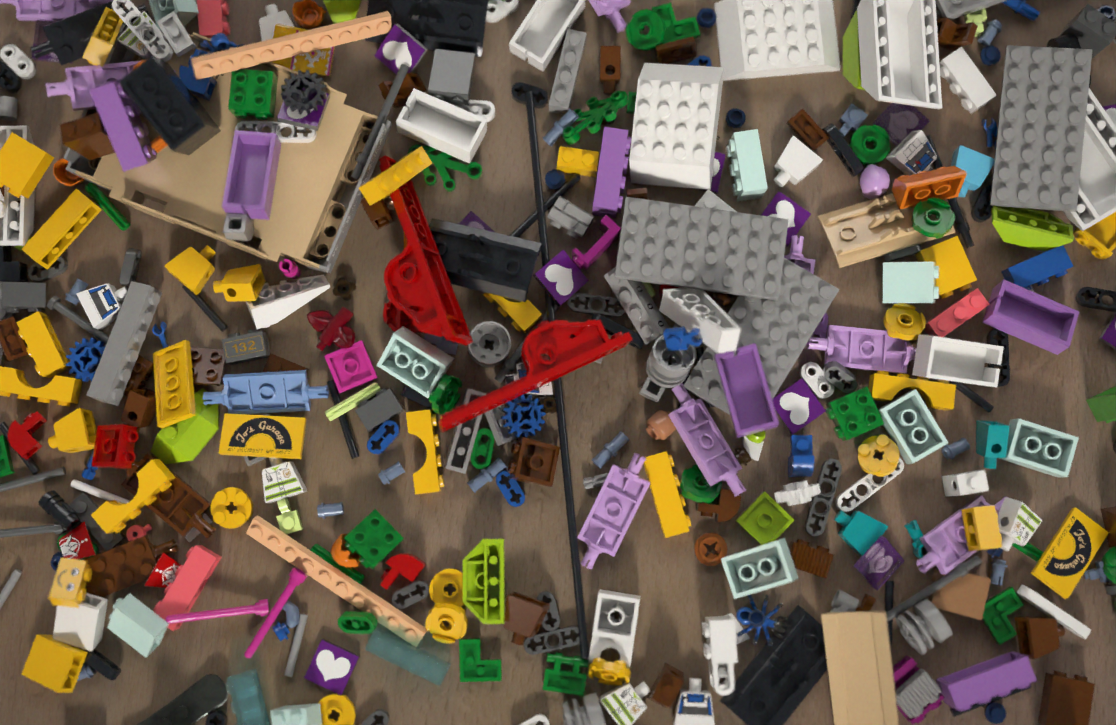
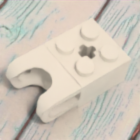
[589,589,641,669]
[701,616,738,695]

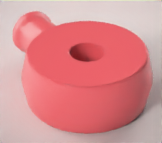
[126,524,152,541]

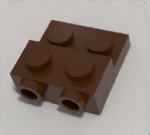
[507,437,560,487]

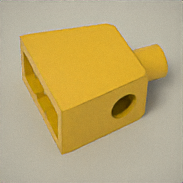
[164,245,216,295]
[213,264,266,302]
[48,408,97,453]

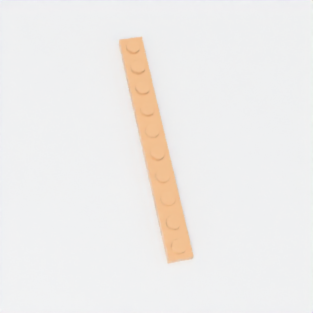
[191,11,391,80]
[246,515,427,647]

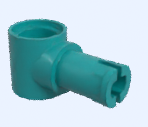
[904,520,924,559]

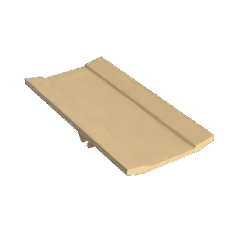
[817,193,955,268]
[821,611,899,725]

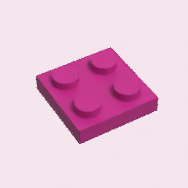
[324,340,378,394]

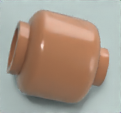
[646,410,676,440]

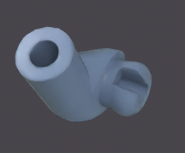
[282,600,300,628]

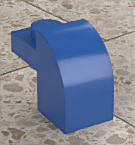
[179,49,217,101]
[788,435,814,477]

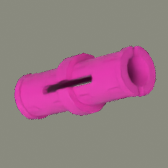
[279,259,301,279]

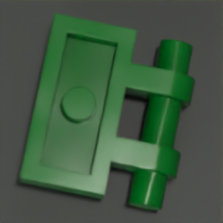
[542,652,589,696]

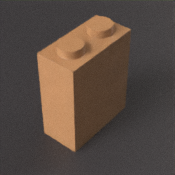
[927,569,991,620]

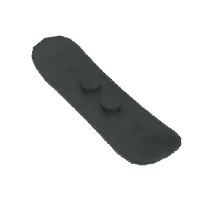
[137,674,228,725]

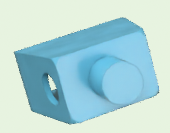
[951,145,994,197]

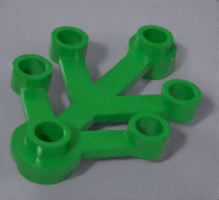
[563,91,628,145]
[407,144,482,192]

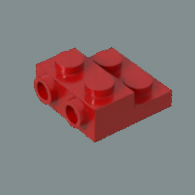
[91,424,138,469]

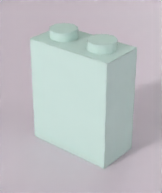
[883,262,939,303]
[107,593,169,658]

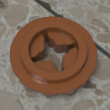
[694,533,728,566]

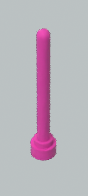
[244,567,307,658]
[165,599,269,624]

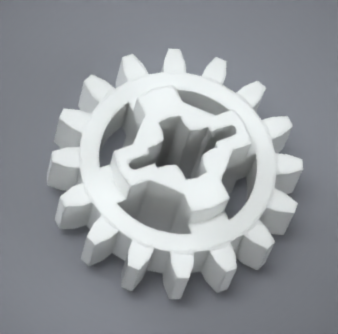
[774,480,821,506]

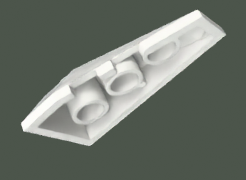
[246,275,330,330]

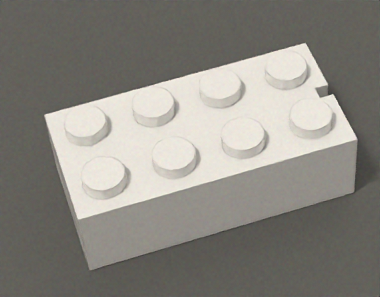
[509,0,585,72]
[396,89,487,163]
[912,334,1004,387]

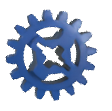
[66,338,106,382]
[501,394,546,438]

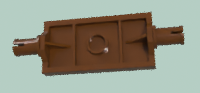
[121,453,216,539]
[83,535,178,597]

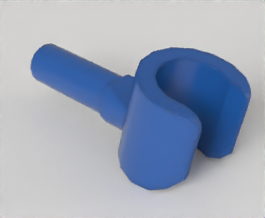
[982,118,996,147]
[152,322,168,349]

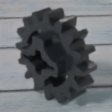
[281,70,327,115]

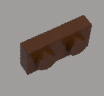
[655,36,697,64]
[787,108,829,152]
[0,316,28,362]
[263,353,309,373]

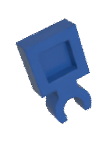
[663,327,703,351]

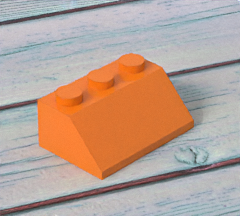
[892,166,967,210]

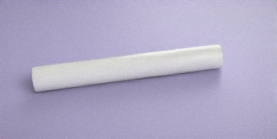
[71,479,130,504]

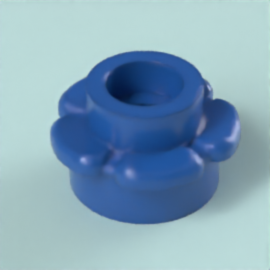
[272,622,290,641]

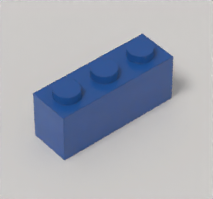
[1001,245,1073,290]

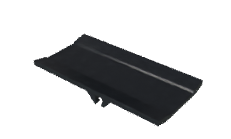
[365,0,489,57]
[429,218,543,302]
[719,605,828,725]

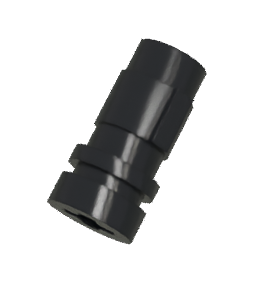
[38,490,81,531]

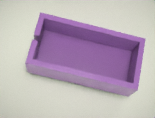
[89,79,157,171]
[592,127,631,218]
[222,130,281,220]
[982,279,1079,355]
[714,343,779,438]
[935,651,1037,711]

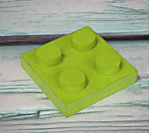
[735,491,794,545]

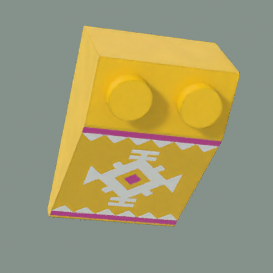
[272,23,335,76]

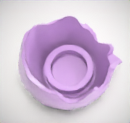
[859,164,890,199]

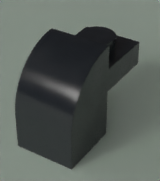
[0,246,28,282]

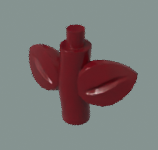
[307,306,355,351]

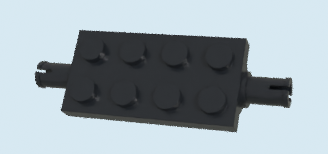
[31,0,150,66]

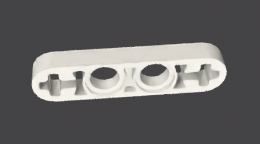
[112,0,173,62]
[235,121,317,143]
[835,457,904,512]
[1016,585,1091,640]

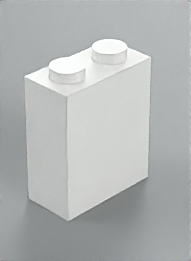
[53,593,108,651]

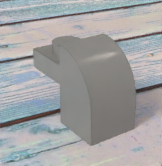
[223,213,254,241]

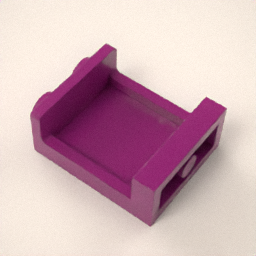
[572,215,621,271]
[892,655,945,724]

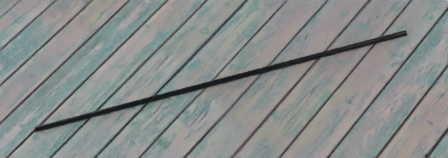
[525,91,589,658]

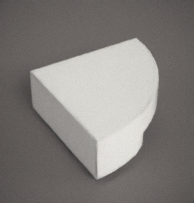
[743,436,764,461]

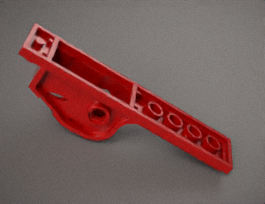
[379,155,473,345]
[438,320,632,433]

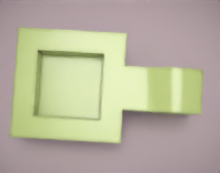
[964,8,987,37]
[276,498,303,534]

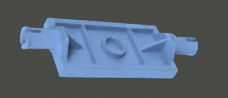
[203,370,329,414]

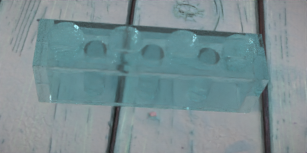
[365,628,451,686]
[226,668,270,725]

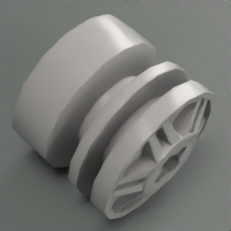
[468,321,511,367]
[646,335,696,388]
[895,598,952,655]
[562,692,606,725]

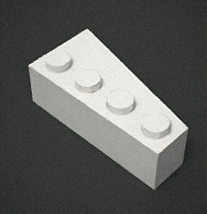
[659,287,741,353]

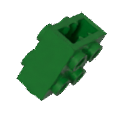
[228,69,278,120]
[825,387,884,441]
[344,509,404,570]

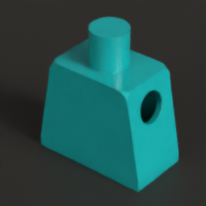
[976,420,1010,469]
[834,510,888,557]

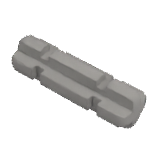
[583,473,609,489]

